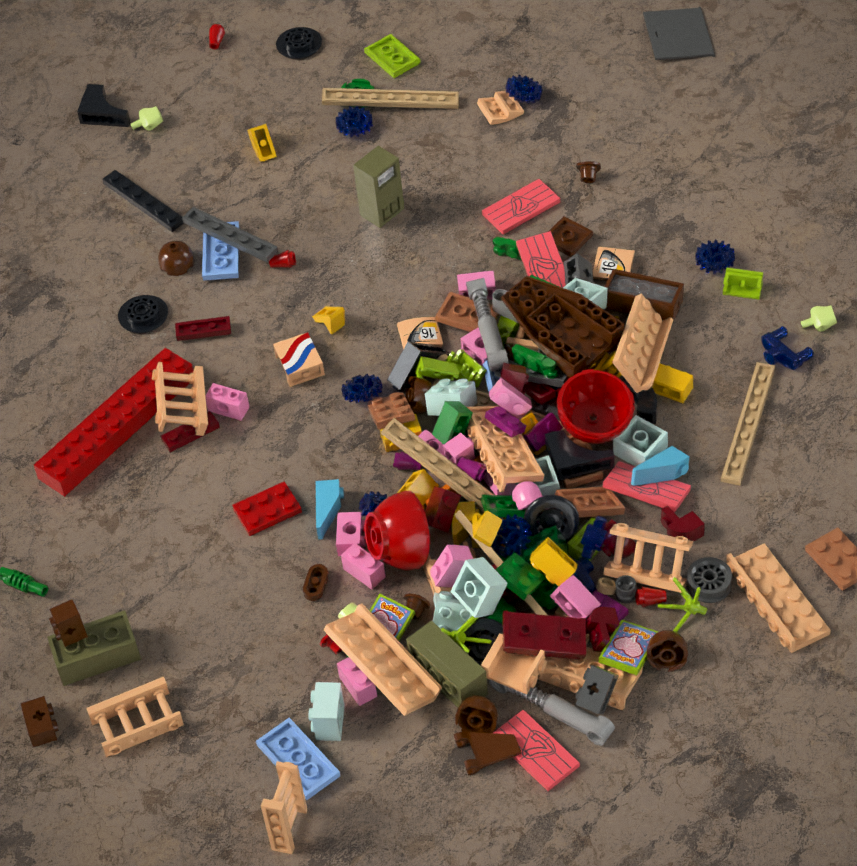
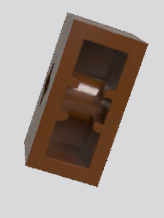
[49,599,88,647]
[20,696,59,747]

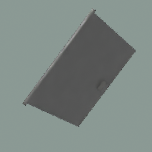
[643,7,715,60]

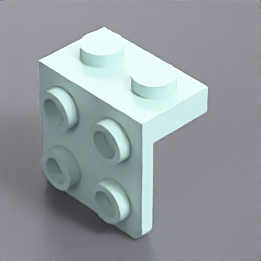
[433,591,472,632]

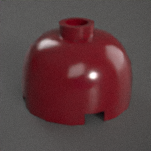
[600,519,636,559]

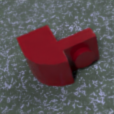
[660,506,705,542]
[586,607,620,652]

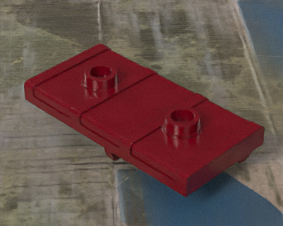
[503,611,586,660]

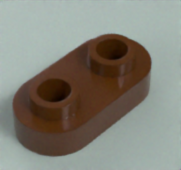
[303,564,329,601]

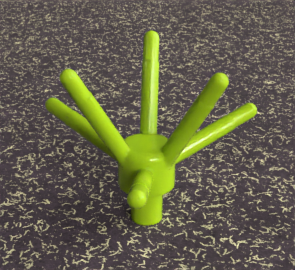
[658,577,707,632]
[441,616,492,653]

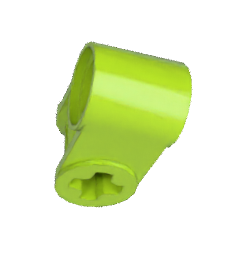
[497,315,520,347]

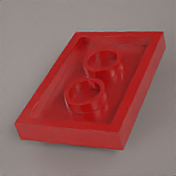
[232,481,302,536]

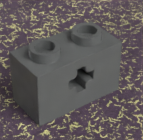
[564,253,594,285]
[576,665,619,715]

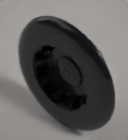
[276,27,322,59]
[118,295,168,333]
[524,495,580,542]
[464,618,503,666]

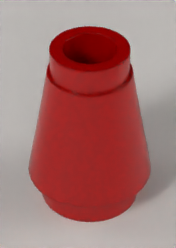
[209,24,225,50]
[269,250,296,268]
[635,587,667,607]

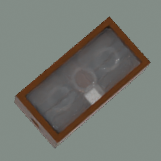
[604,269,684,322]

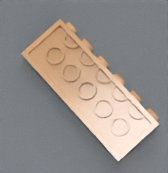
[612,293,673,393]
[466,406,544,492]
[726,543,831,653]
[324,603,442,716]
[536,647,643,710]

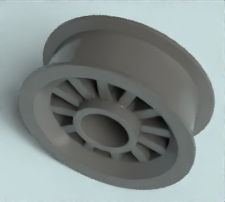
[687,557,732,603]

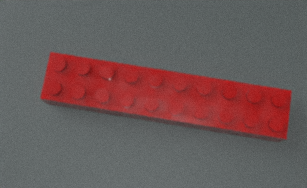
[34,348,194,497]

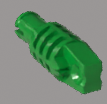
[0,567,49,597]

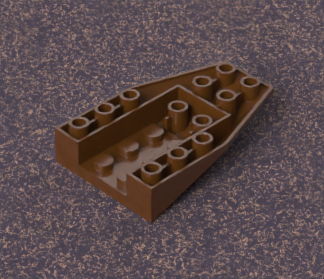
[501,276,624,378]

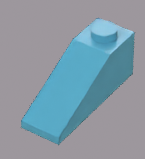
[631,446,690,486]
[316,479,344,540]

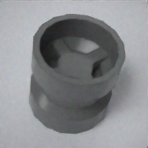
[615,575,636,603]

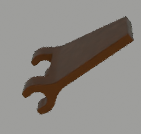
[453,732,522,776]

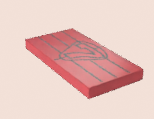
[482,179,560,235]
[516,231,566,288]
[603,461,691,512]
[493,710,580,791]

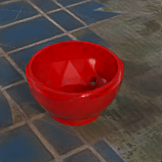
[557,369,635,444]
[364,491,430,570]

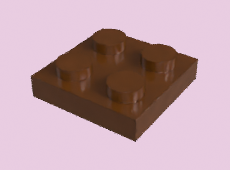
[548,216,593,257]

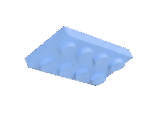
[202,221,240,281]
[256,717,340,800]

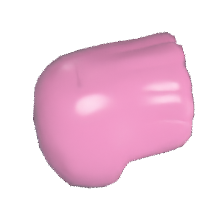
[512,481,542,511]

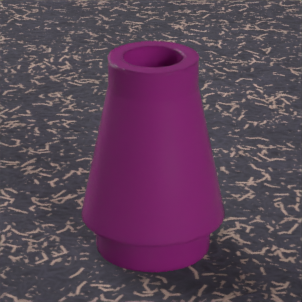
[393,451,421,470]
[457,457,487,481]

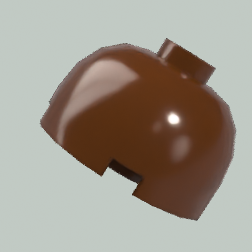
[158,241,195,276]
[405,376,433,414]
[647,630,688,672]
[455,695,498,733]

